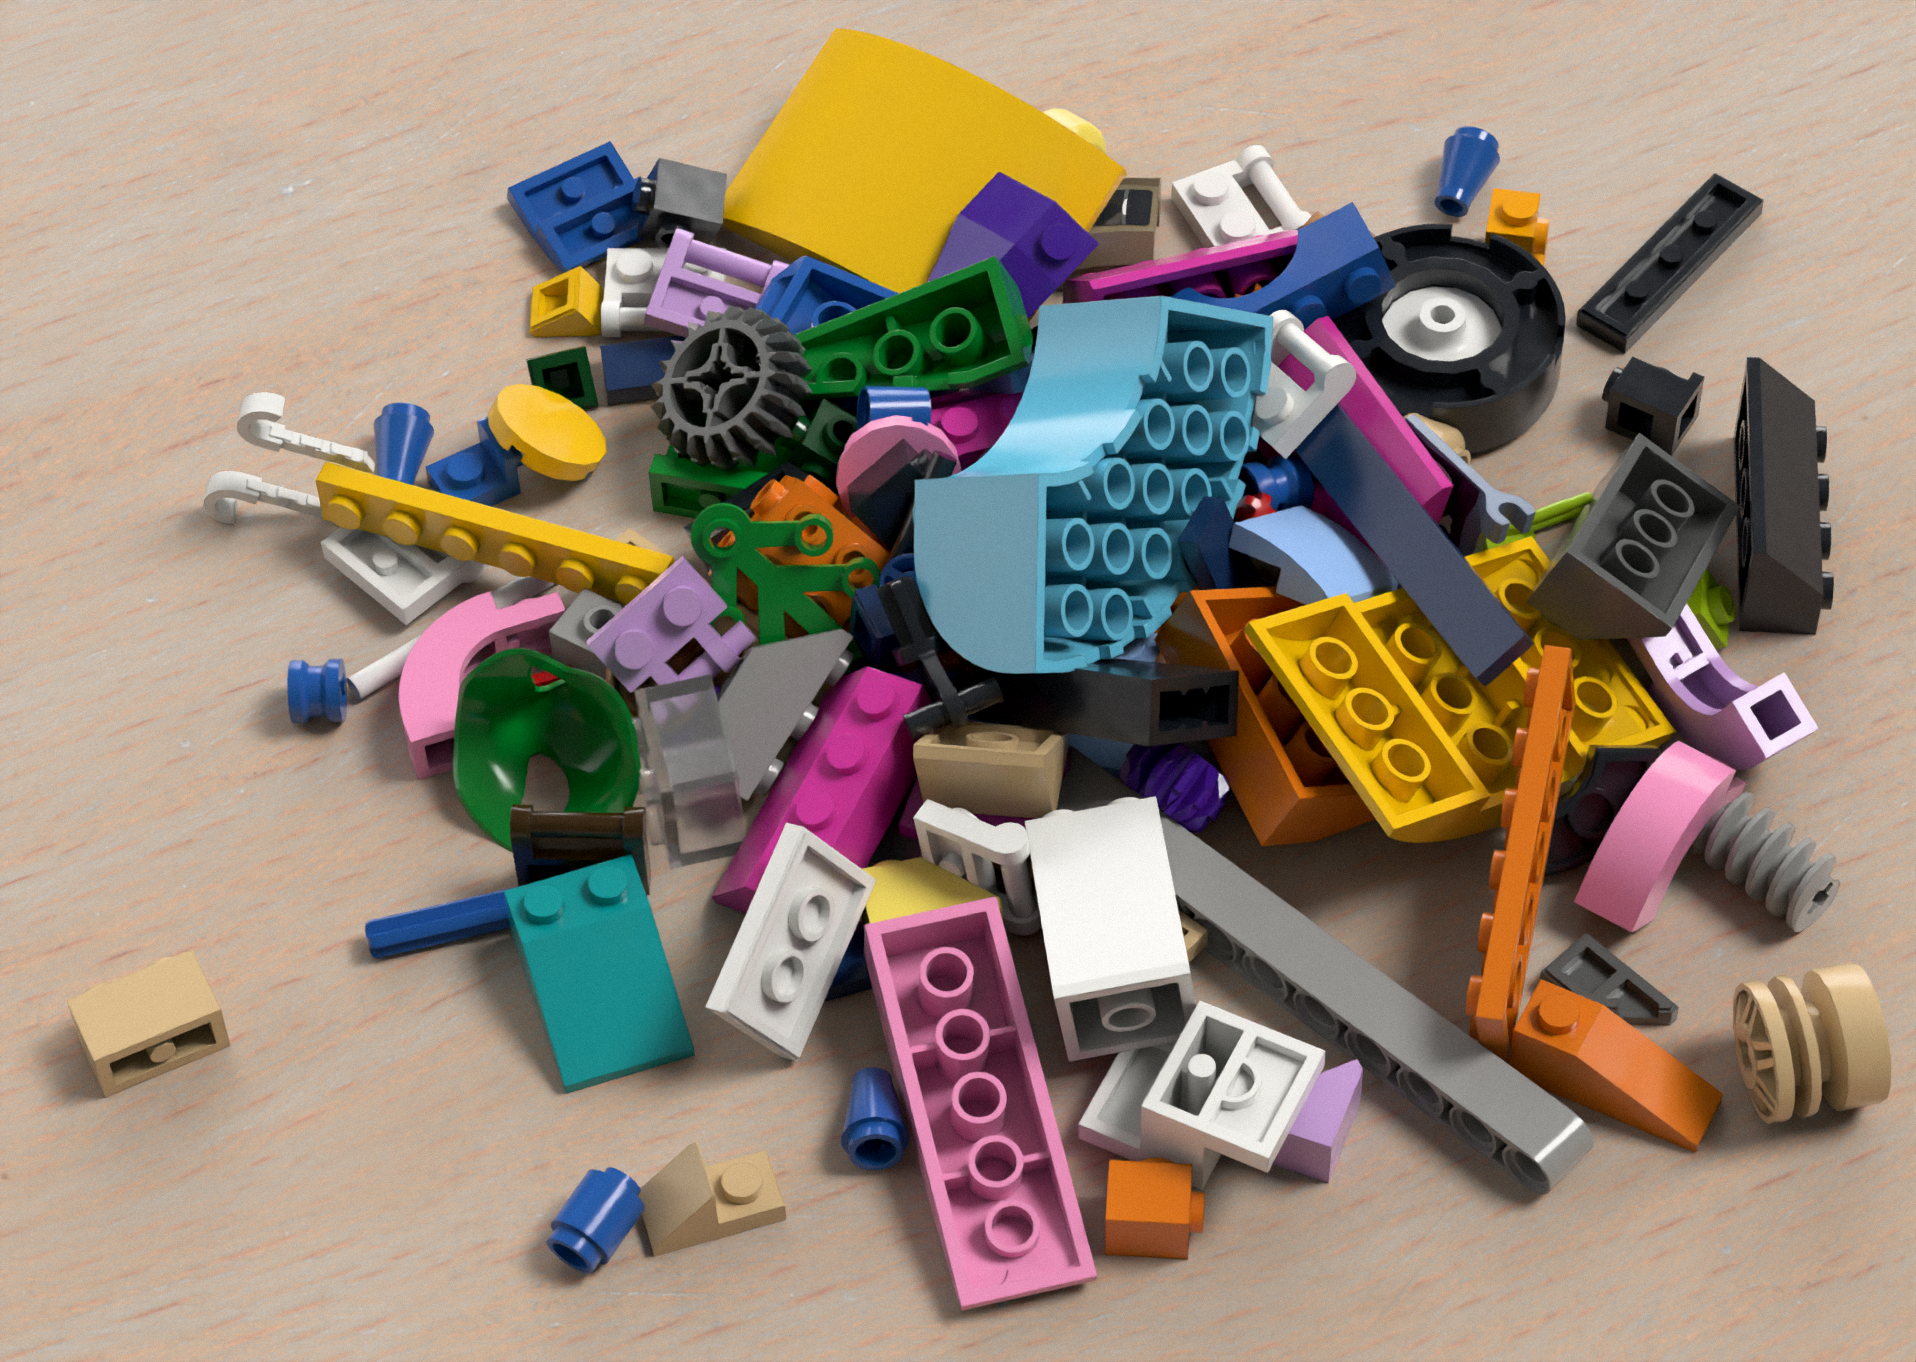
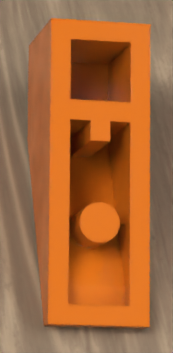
[1509,979,1723,1153]

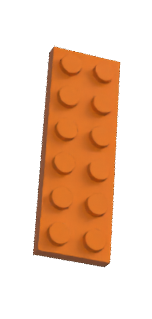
[1466,645,1576,1064]

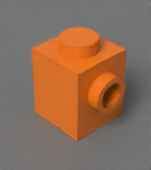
[1105,1157,1205,1259]

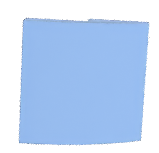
[1229,505,1398,605]

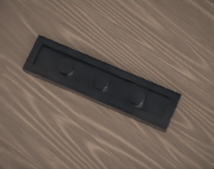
[1576,173,1764,353]

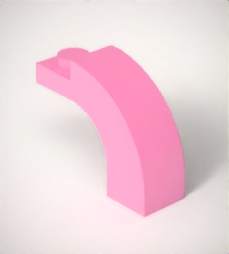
[399,591,566,780]
[1574,741,1746,933]

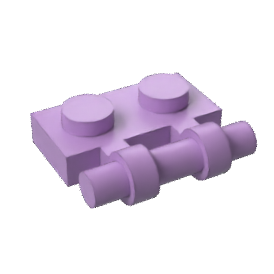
[586,555,757,725]

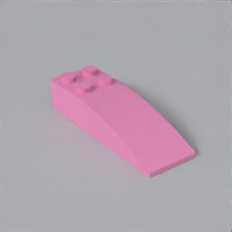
[864,896,1097,1311]

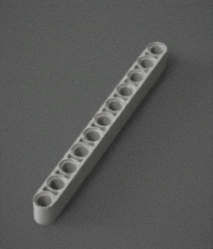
[1056,744,1594,1195]

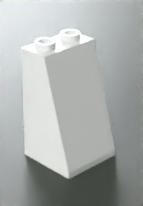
[1025,796,1197,1062]

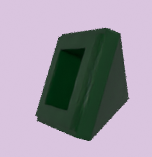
[526,346,599,409]

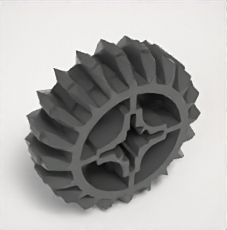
[651,305,813,471]

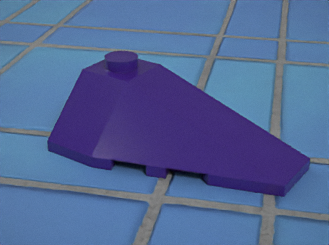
[926,172,1099,398]

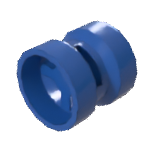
[1238,453,1314,512]

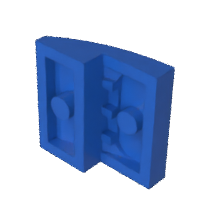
[507,141,644,273]

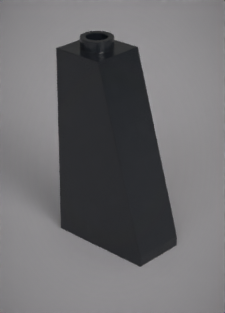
[974,658,1239,747]

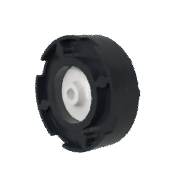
[1332,224,1566,454]

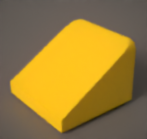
[529,266,604,337]

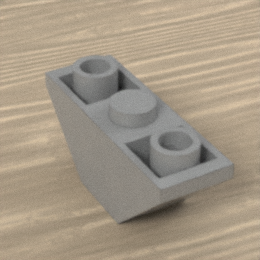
[712,629,854,801]

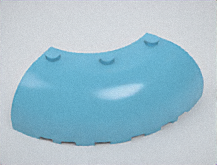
[913,296,1273,674]

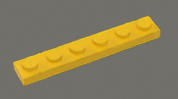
[315,462,674,605]

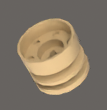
[1733,962,1891,1124]

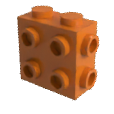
[707,475,890,639]

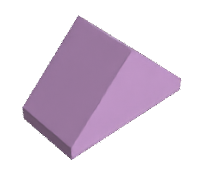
[1272,1059,1363,1183]

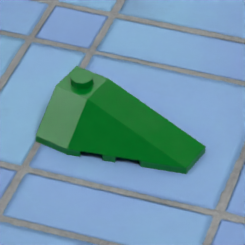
[794,256,1033,401]

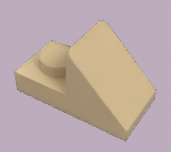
[638,1142,786,1256]

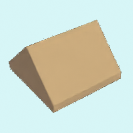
[913,722,1070,819]

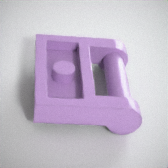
[644,228,790,353]

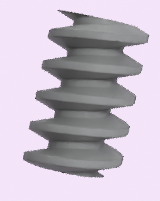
[1693,792,1840,932]

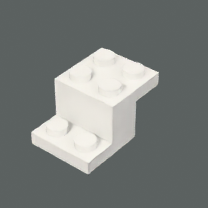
[1078,1001,1326,1190]

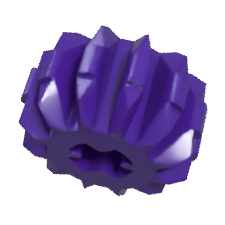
[1118,743,1232,833]

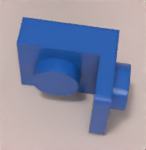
[425,416,524,507]

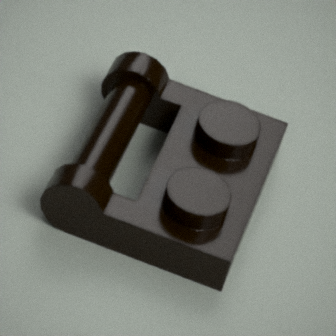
[510,804,651,895]

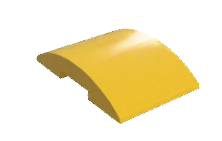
[722,28,1127,323]
[1244,536,1676,843]

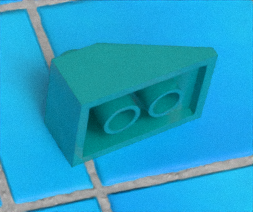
[504,854,695,1094]

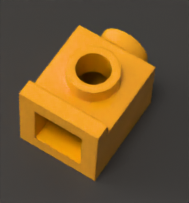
[1485,188,1550,266]

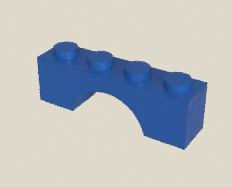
[1170,202,1397,330]

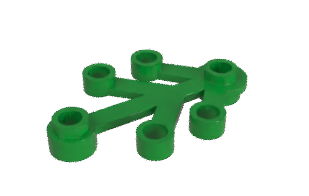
[691,503,881,677]

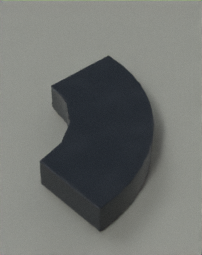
[1544,745,1660,876]

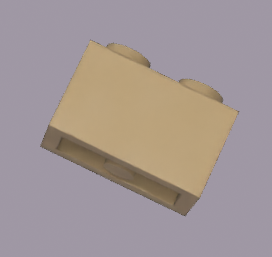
[66,949,231,1097]

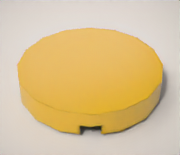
[488,384,607,481]

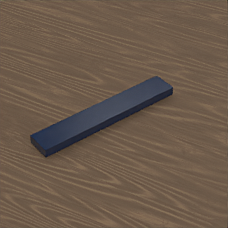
[1295,402,1534,687]

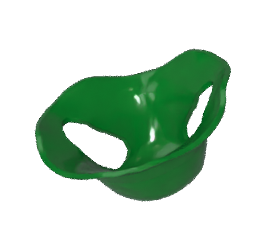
[453,648,641,853]

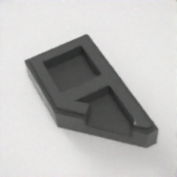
[1540,933,1679,1025]

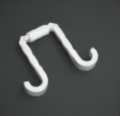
[203,392,375,525]

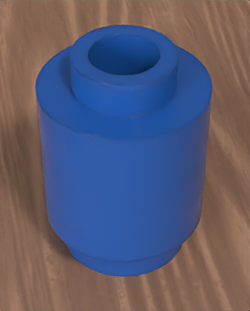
[547,1167,645,1274]

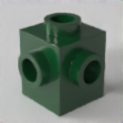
[778,399,858,496]

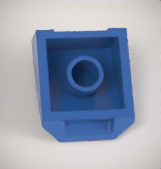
[755,256,899,413]

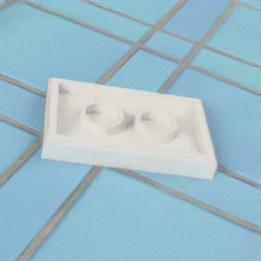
[705,823,876,1061]

